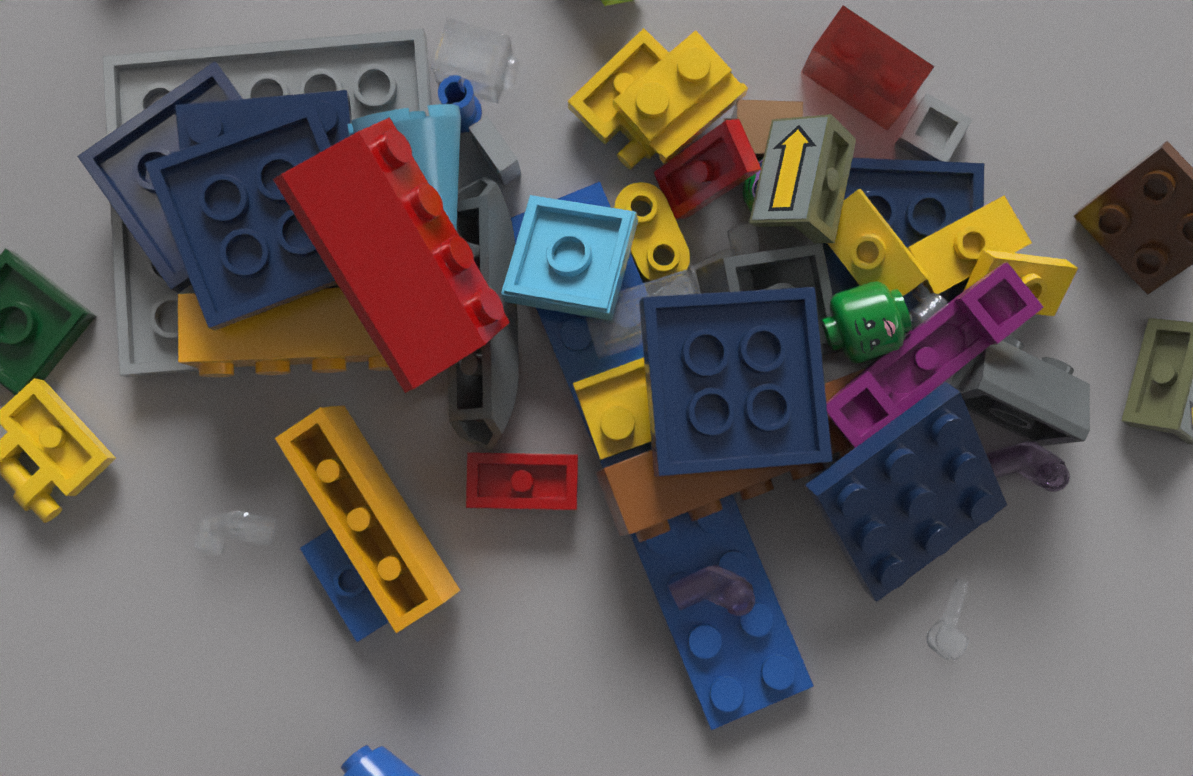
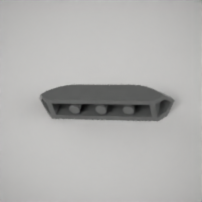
[448,176,519,452]

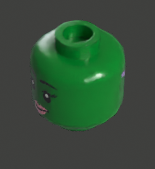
[821,281,912,364]

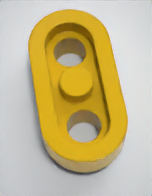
[614,182,690,288]

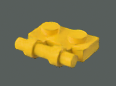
[567,28,669,170]
[0,378,116,523]

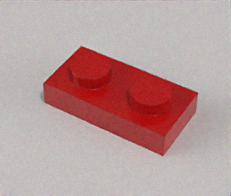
[653,119,762,220]
[466,452,578,510]

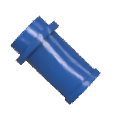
[438,75,482,133]

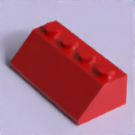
[273,117,510,393]

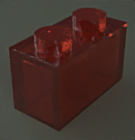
[801,5,935,131]

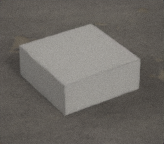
[895,93,973,162]
[469,115,521,186]

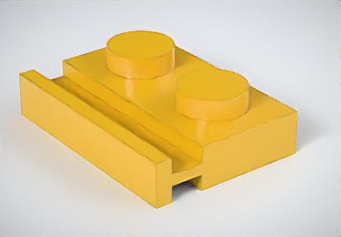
[613,30,748,164]
[573,357,651,460]

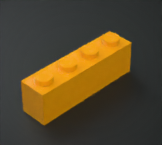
[178,288,391,377]
[275,405,460,633]

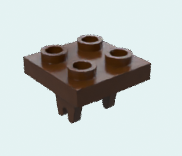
[1073,141,1193,295]

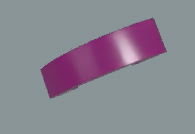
[826,262,1044,448]

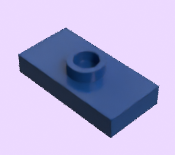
[300,528,389,642]

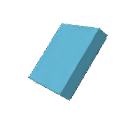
[501,195,638,321]

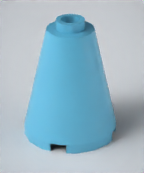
[347,104,461,231]

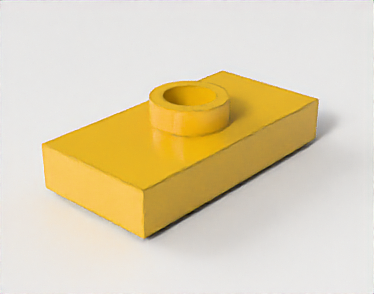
[827,189,929,296]
[907,195,1032,298]
[963,249,1078,316]

